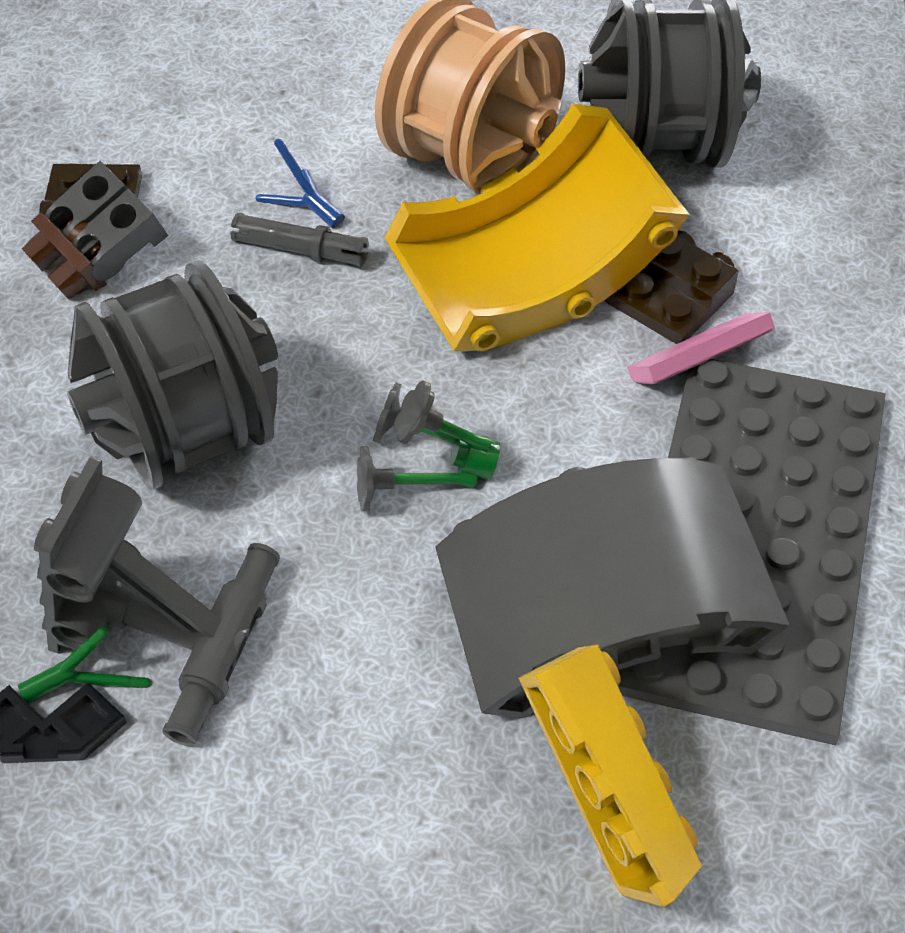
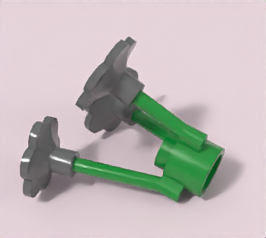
[357,380,500,512]

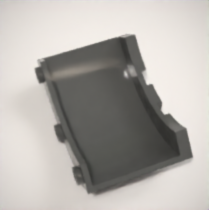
[435,457,789,719]

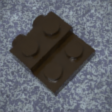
[605,230,739,344]

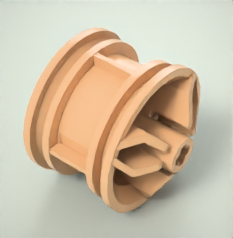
[375,0,565,194]

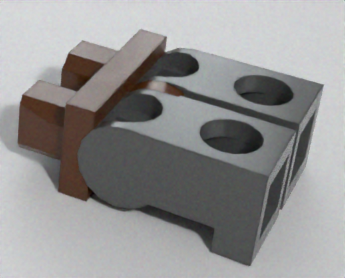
[21,161,169,299]

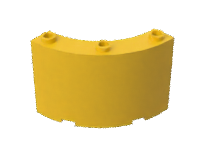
[384,103,690,352]

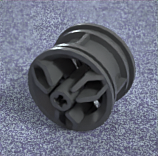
[578,0,761,168]
[67,260,278,490]

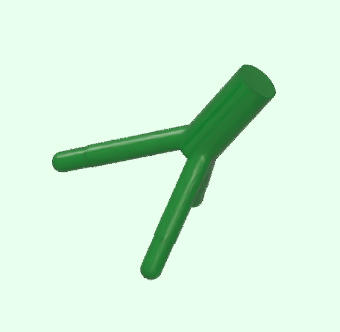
[18,624,151,703]

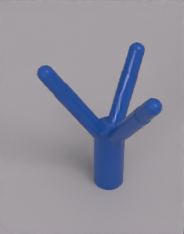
[255,138,345,229]

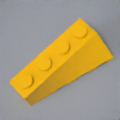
[518,644,702,907]

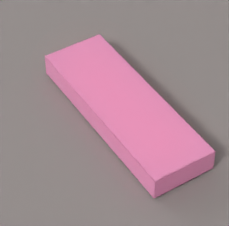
[627,312,775,384]

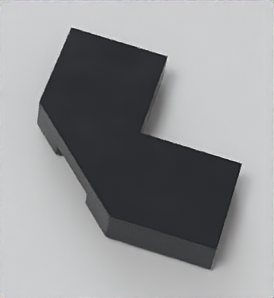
[0,682,127,763]

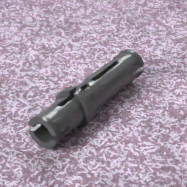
[230,213,369,267]

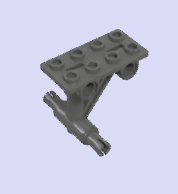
[34,456,280,747]

